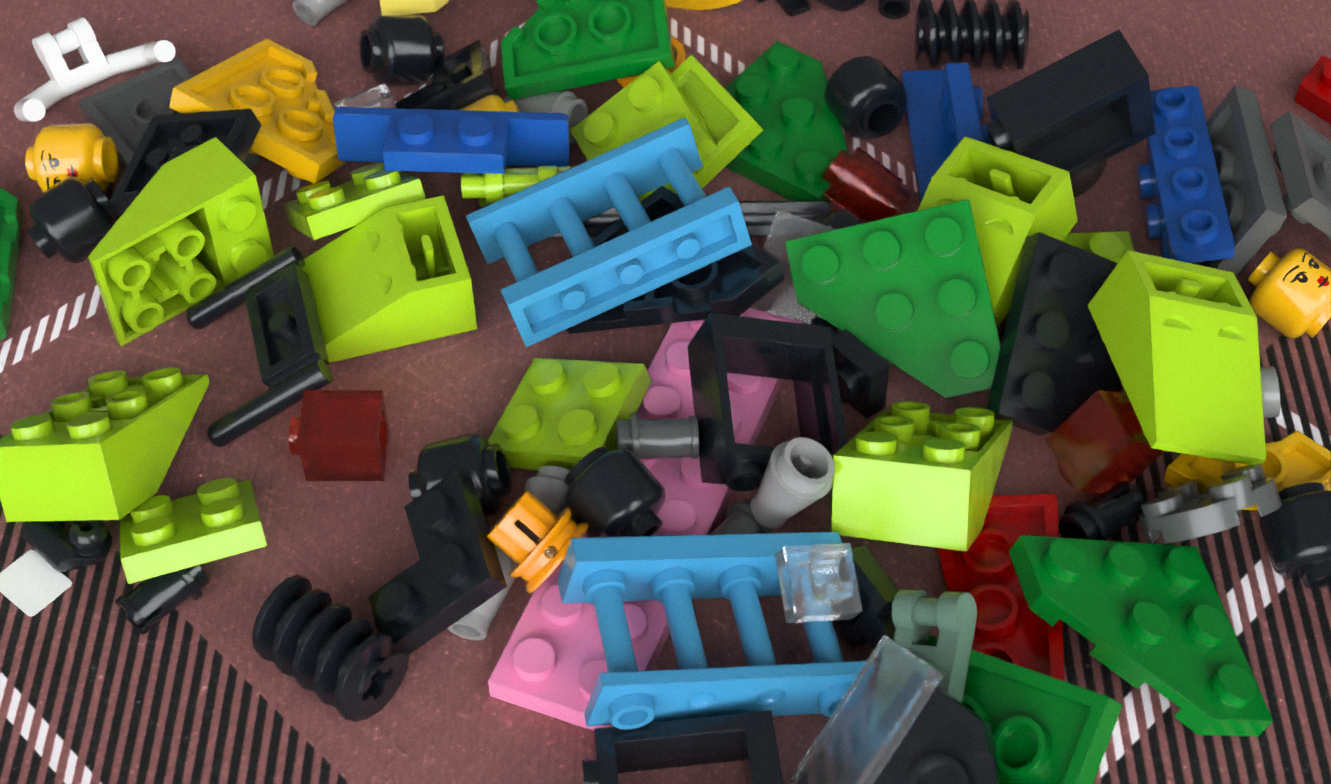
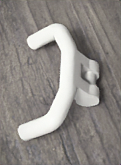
[14,17,175,122]

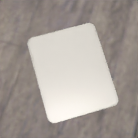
[0,550,72,617]

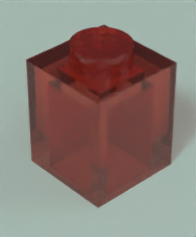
[288,390,390,481]
[1046,390,1165,494]

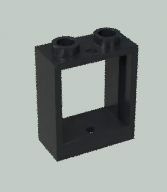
[985,29,1155,177]
[687,312,847,491]
[582,710,784,784]

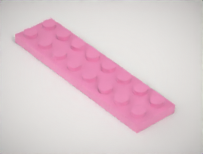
[488,308,803,731]

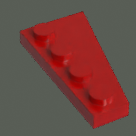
[934,494,1065,681]

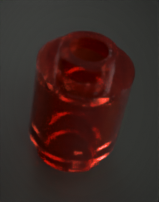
[821,147,911,223]

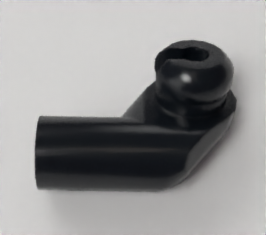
[21,520,112,572]

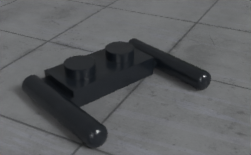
[186,245,333,447]

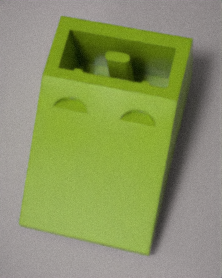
[917,136,1078,327]
[88,137,274,346]
[302,195,477,363]
[1087,250,1266,465]
[0,367,210,522]
[831,401,1013,551]

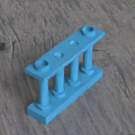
[466,117,752,347]
[557,532,883,730]

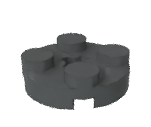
[1138,463,1282,544]

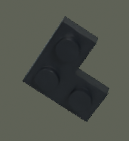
[387,39,495,110]
[110,109,261,216]
[368,470,507,655]

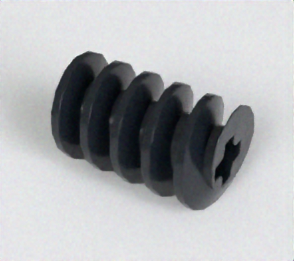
[915,0,1029,69]
[252,574,409,722]

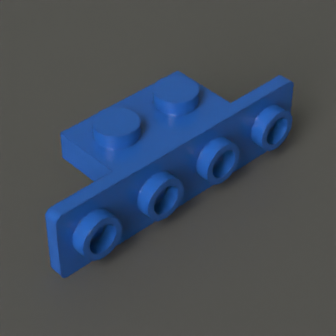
[901,63,991,204]
[1136,86,1235,263]
[333,107,570,174]

